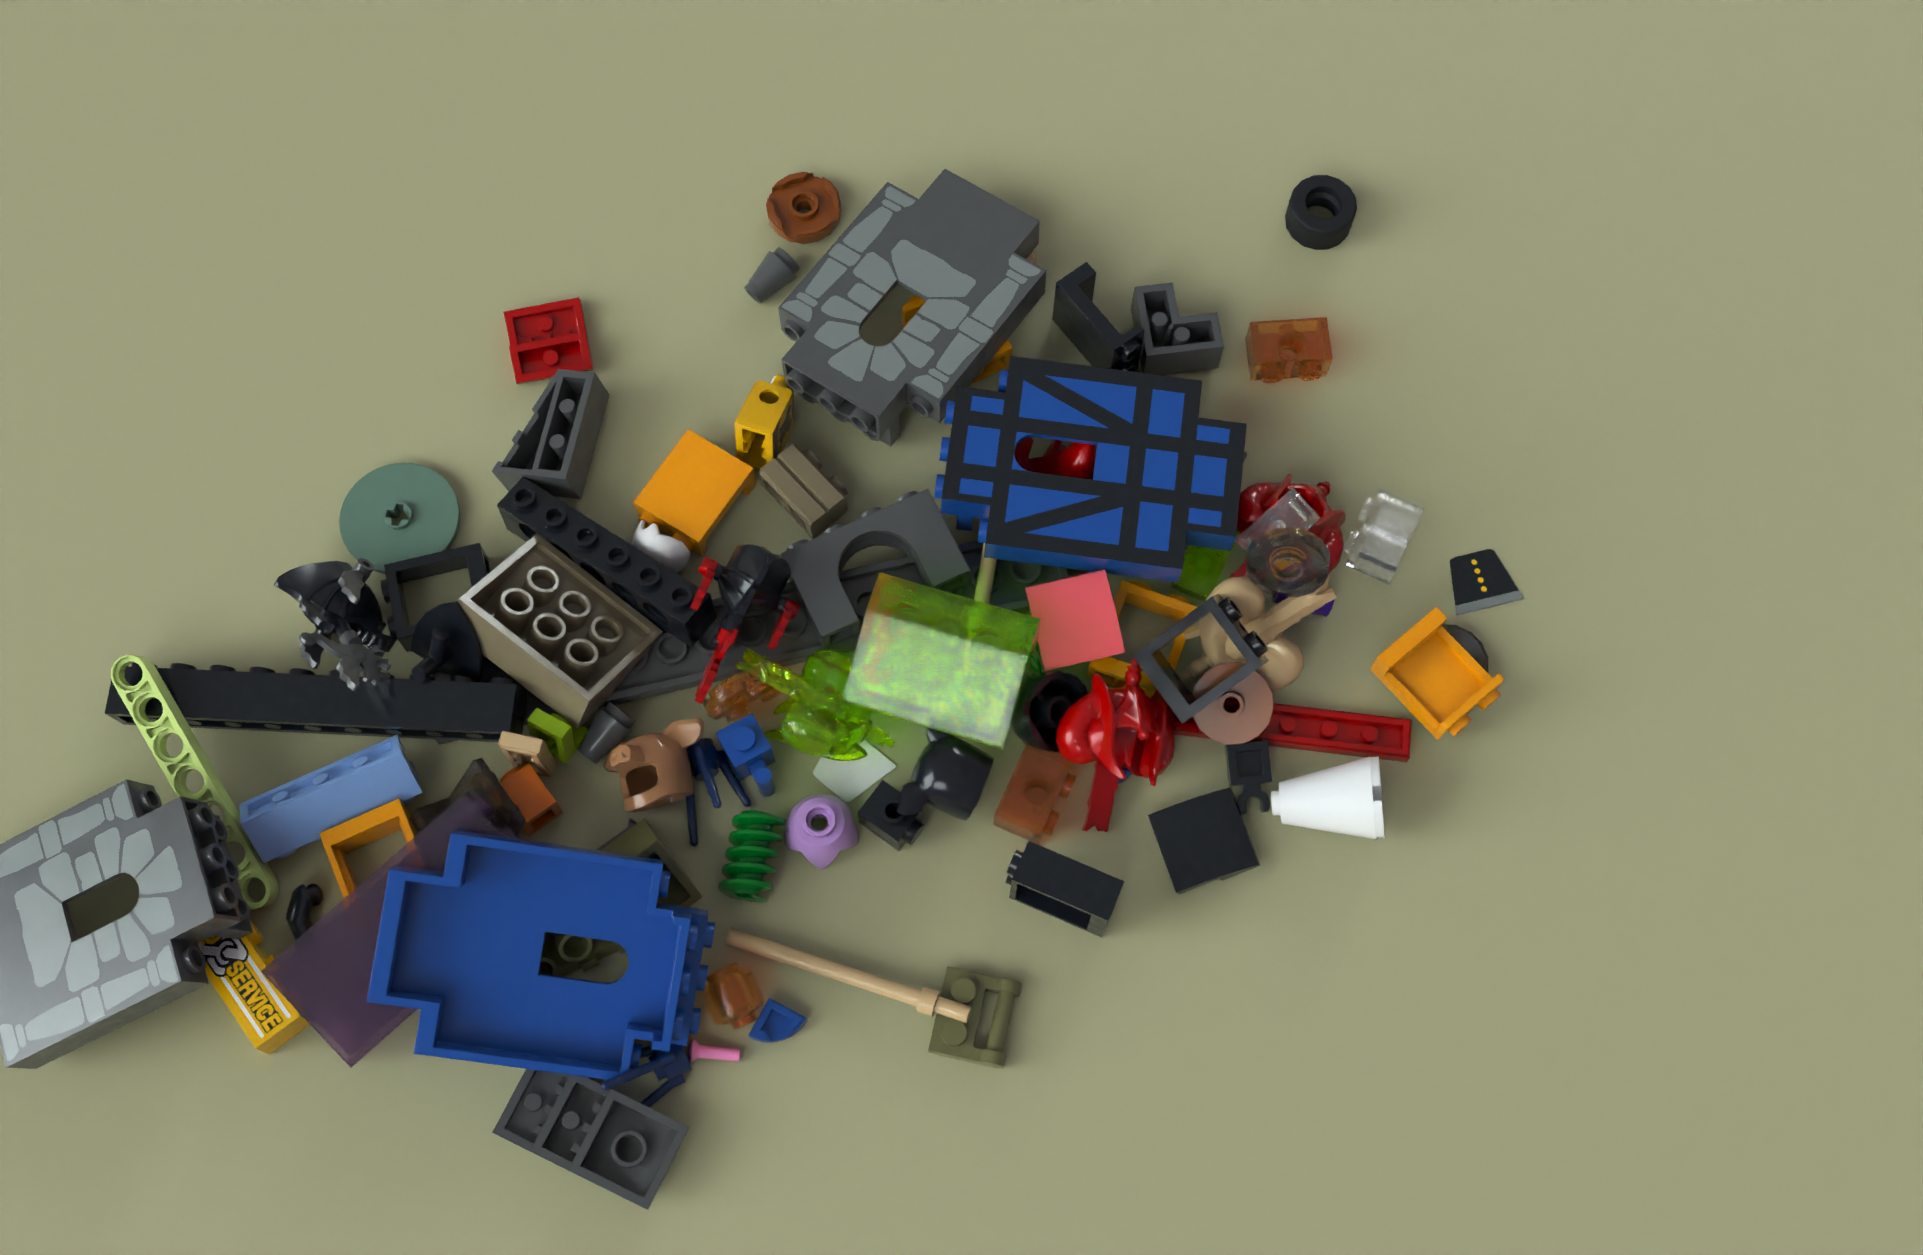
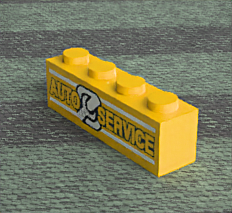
[198,921,313,1055]

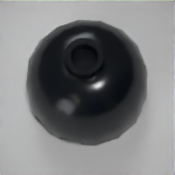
[1009,670,1088,753]

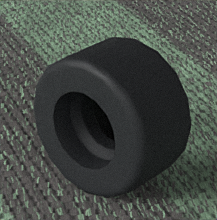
[1285,175,1357,250]

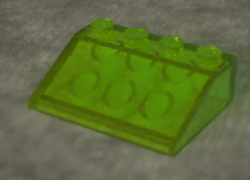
[842,572,1040,750]

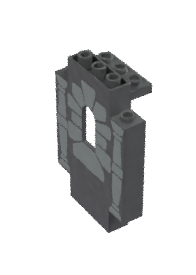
[778,169,1046,447]
[0,779,253,1069]

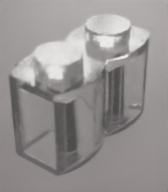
[1343,489,1425,584]

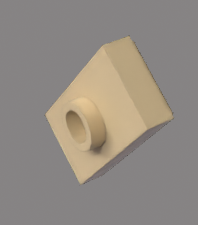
[498,731,558,777]

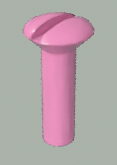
[688,1038,740,1064]

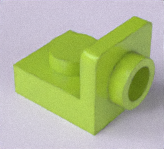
[527,708,588,764]

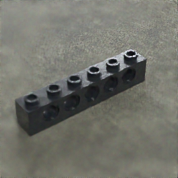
[497,477,717,647]

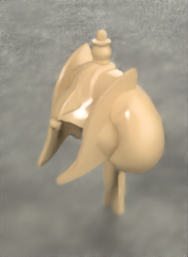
[1181,574,1338,690]

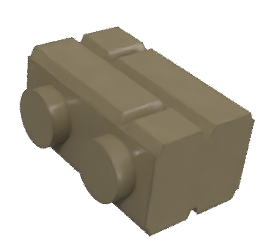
[759,443,848,539]

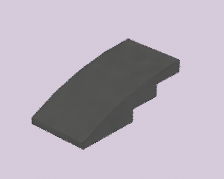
[492,1069,689,1210]

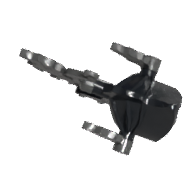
[274,558,397,691]

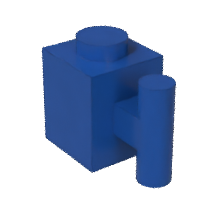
[716,713,776,797]

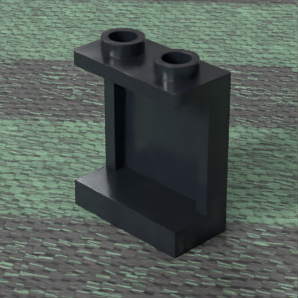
[1052,262,1145,372]

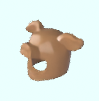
[603,718,704,812]

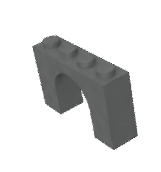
[781,489,970,650]

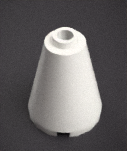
[1271,756,1385,840]

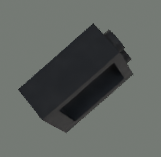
[381,543,491,652]
[1133,594,1269,723]
[1005,841,1124,938]

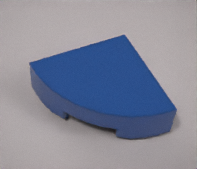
[748,997,807,1043]

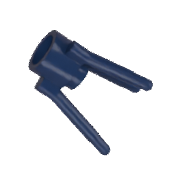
[686,738,751,846]
[601,1044,692,1108]

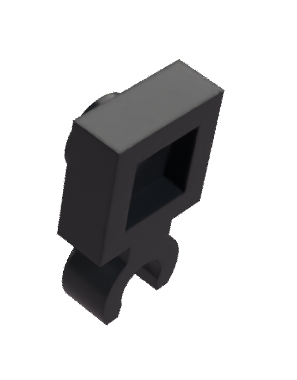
[1225,741,1272,815]

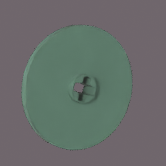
[339,463,460,574]

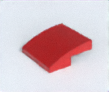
[503,297,593,385]

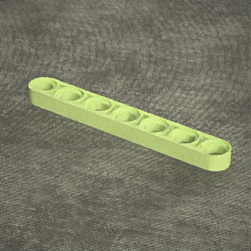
[111,655,279,909]

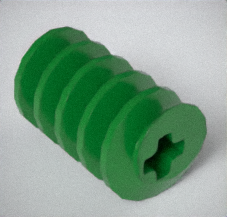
[718,810,786,903]

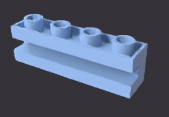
[239,734,422,863]

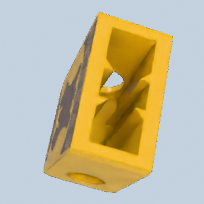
[734,375,794,471]

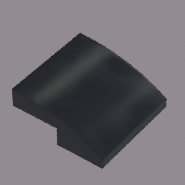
[1148,787,1261,894]

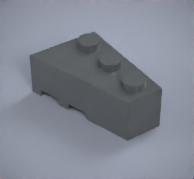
[492,369,610,499]

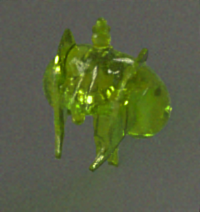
[735,649,895,761]

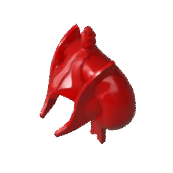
[1230,474,1346,583]
[1056,659,1175,832]

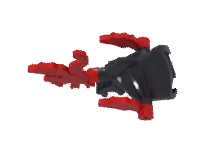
[690,544,801,704]

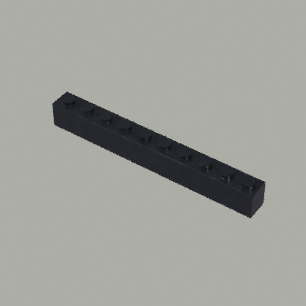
[105,662,527,742]

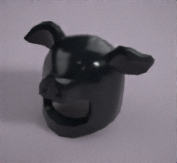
[896,714,994,821]

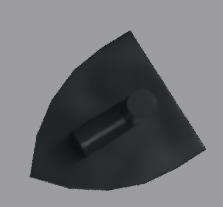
[410,601,483,682]

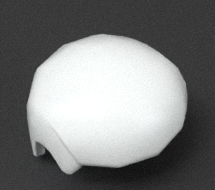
[631,520,691,573]

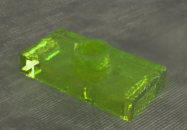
[1171,531,1240,602]

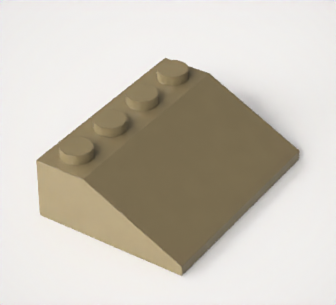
[458,534,663,728]

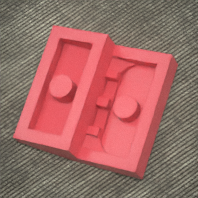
[1025,569,1126,671]

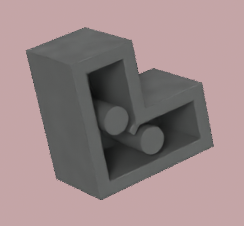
[1131,283,1224,375]

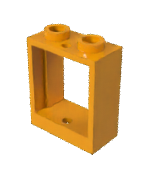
[1086,580,1197,698]
[319,798,433,933]

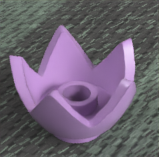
[784,794,858,869]

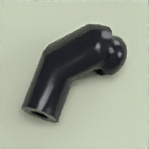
[286,883,323,949]

